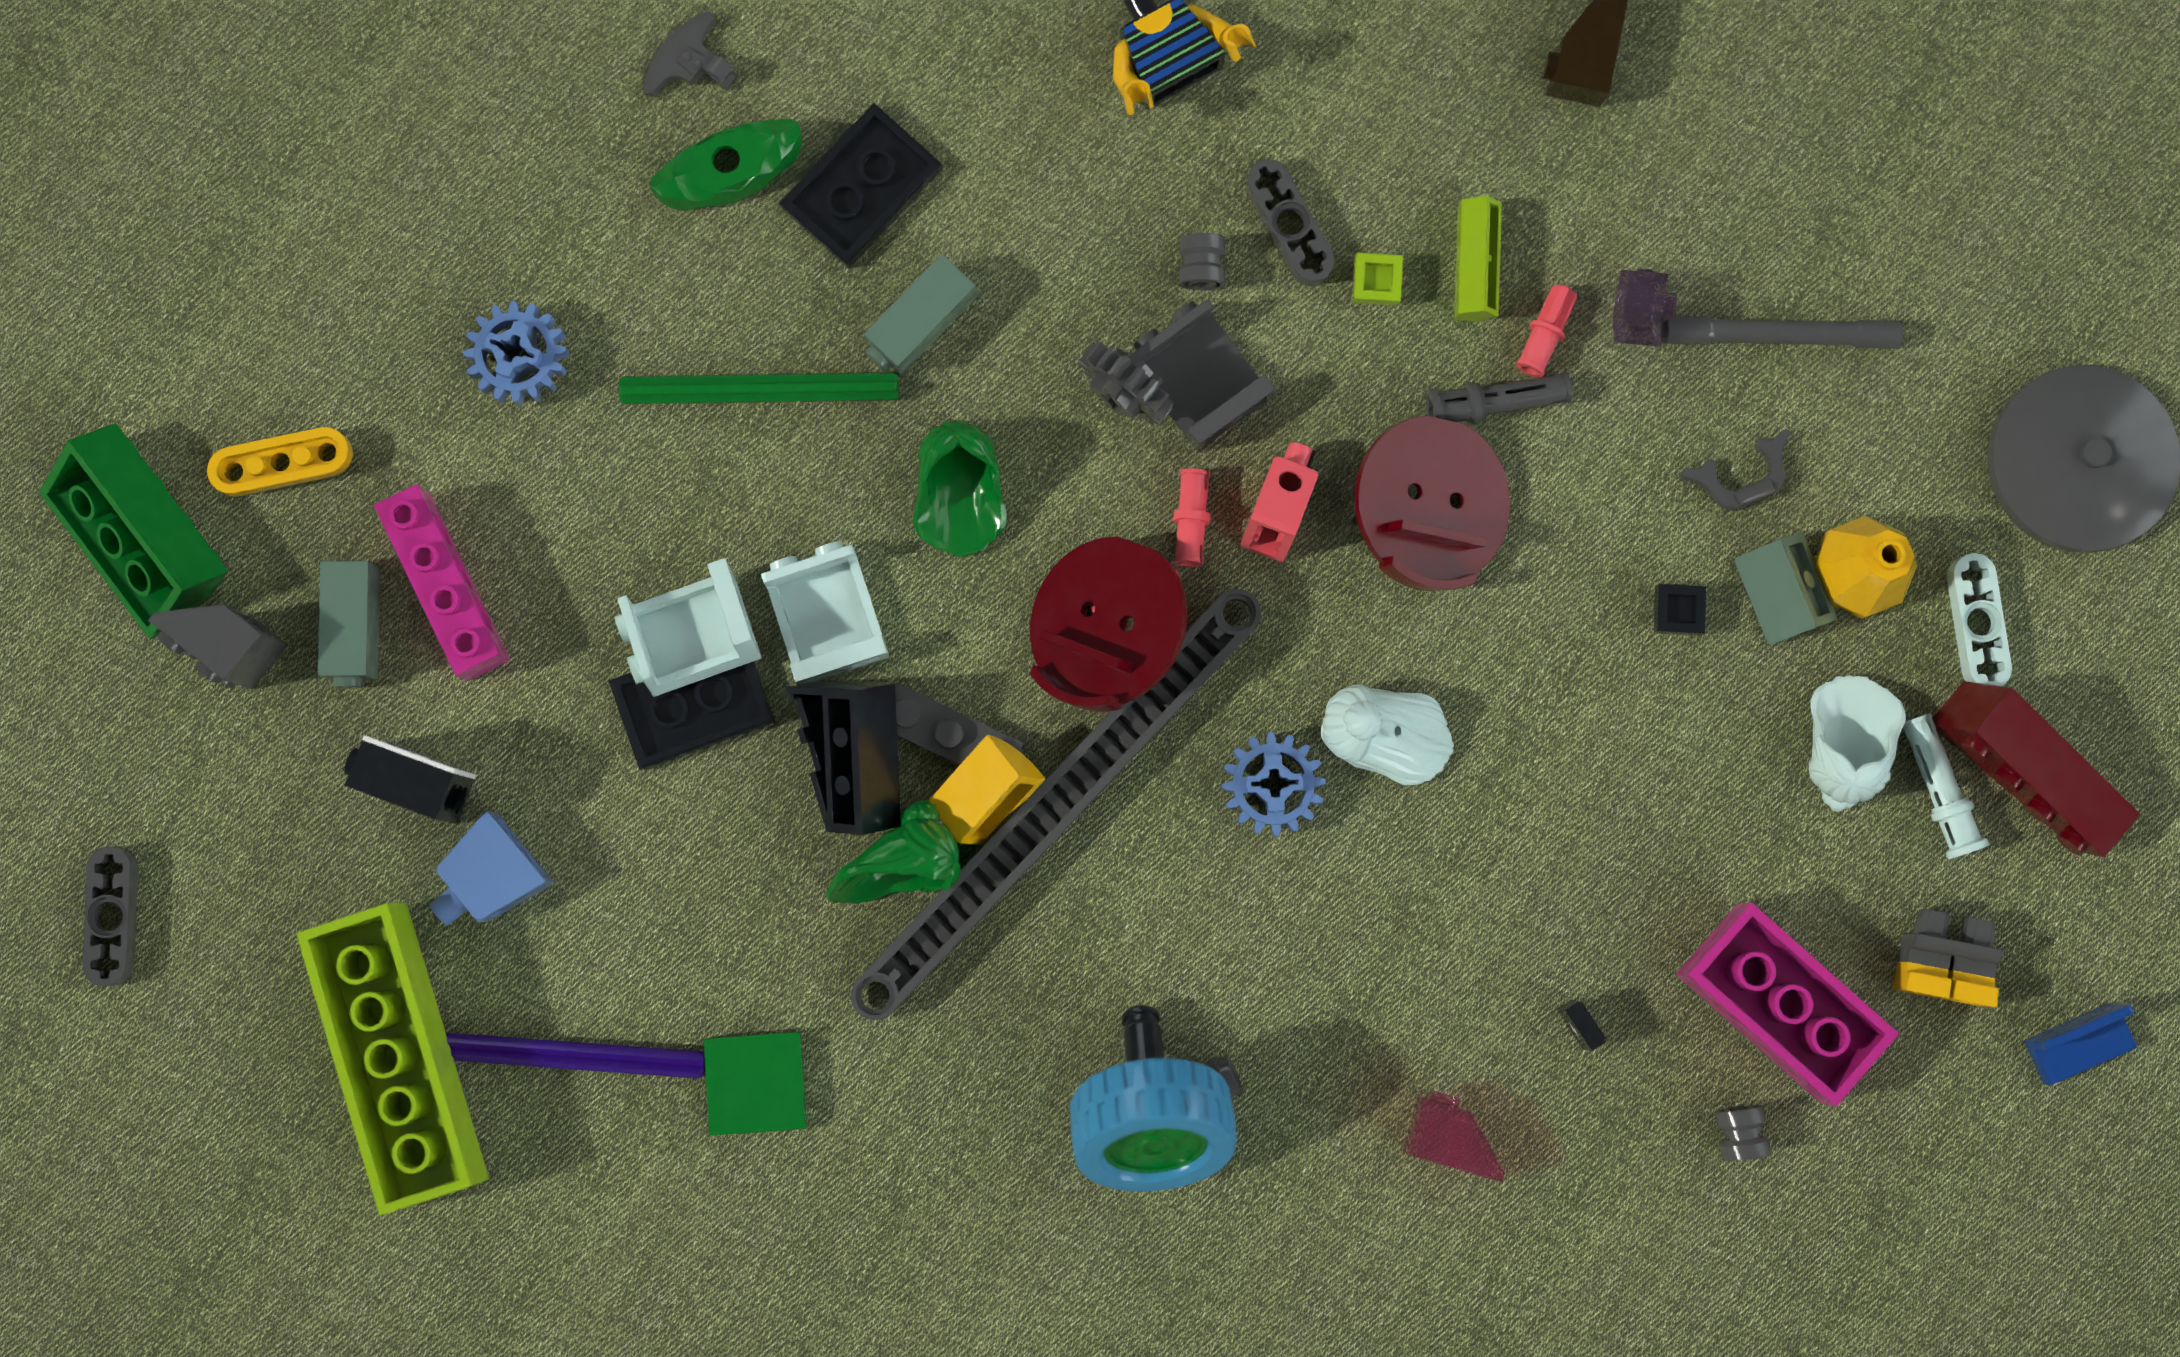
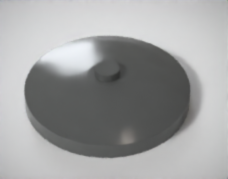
[1987,365,2180,553]

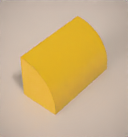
[928,735,1045,845]

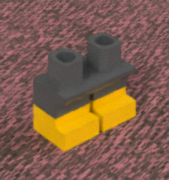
[1892,909,2003,1008]

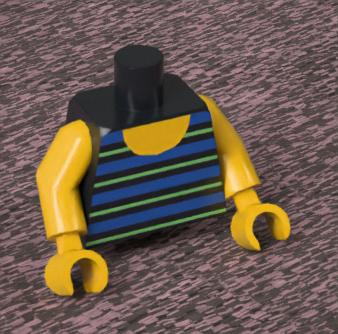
[1113,0,1256,115]

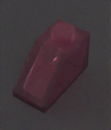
[1403,1090,1505,1182]

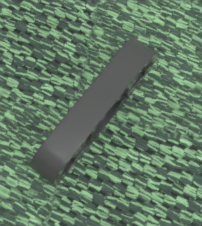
[1246,159,1334,287]
[83,847,138,987]

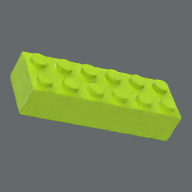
[296,902,489,1216]

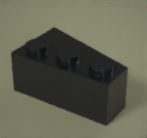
[785,680,901,835]

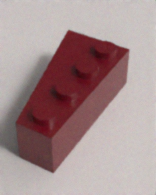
[1932,681,2140,858]

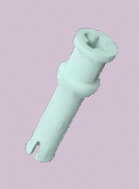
[1903,713,1990,859]

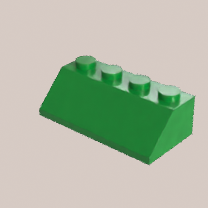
[39,423,228,640]

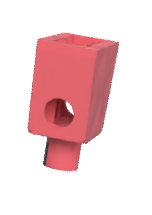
[1239,442,1319,563]

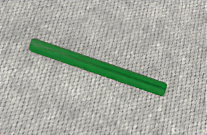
[618,372,899,405]

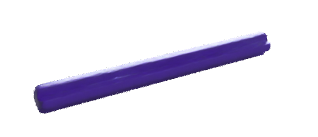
[446,1033,705,1079]

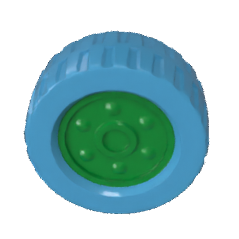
[1070,1005,1237,1192]

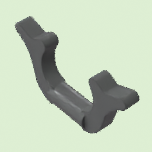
[1680,429,1791,511]

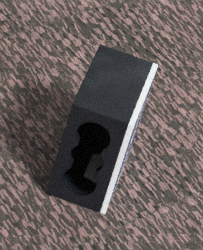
[344,735,477,824]

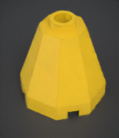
[1814,516,1917,619]

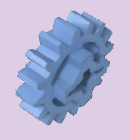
[463,301,570,406]
[1221,732,1326,837]

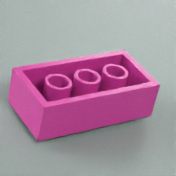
[1675,902,1899,1107]

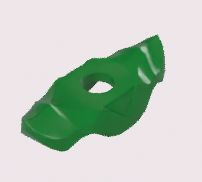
[650,119,802,211]

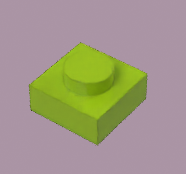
[1352,253,1403,306]

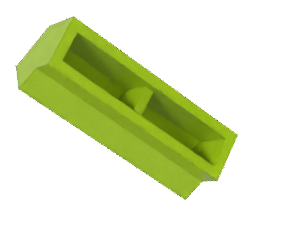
[1454,195,1502,322]

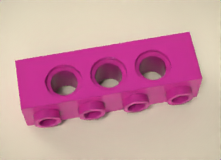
[373,484,510,681]

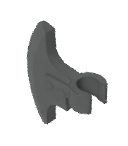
[643,11,739,96]

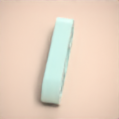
[1947,553,2012,686]

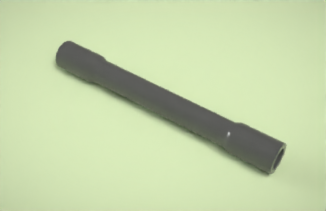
[1663,316,1903,349]

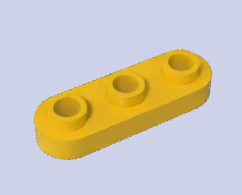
[207,427,353,496]

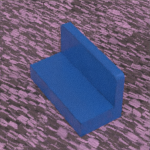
[2024,1003,2138,1085]

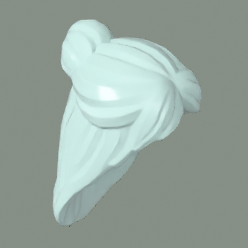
[1809,675,1906,812]
[1321,684,1454,785]

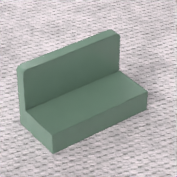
[1735,532,1838,645]

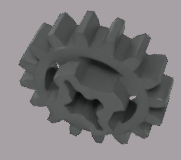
[1079,342,1174,425]

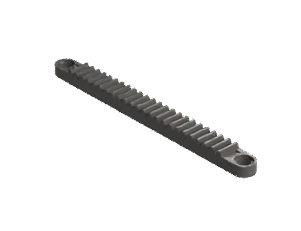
[851,589,1261,1020]

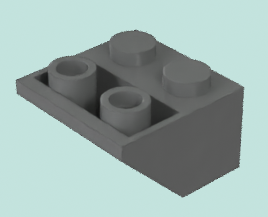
[148,604,289,689]

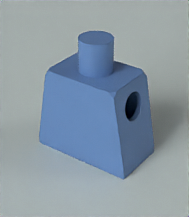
[429,811,554,926]

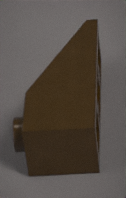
[1542,0,1628,107]

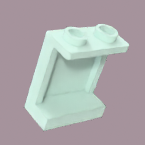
[761,541,890,684]
[615,558,762,697]

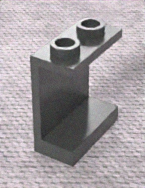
[1133,299,1276,452]

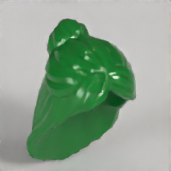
[913,419,1007,557]
[825,800,961,904]

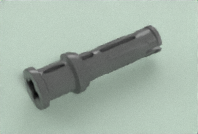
[1426,372,1572,424]

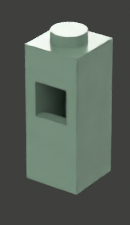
[863,254,978,376]
[318,561,380,689]

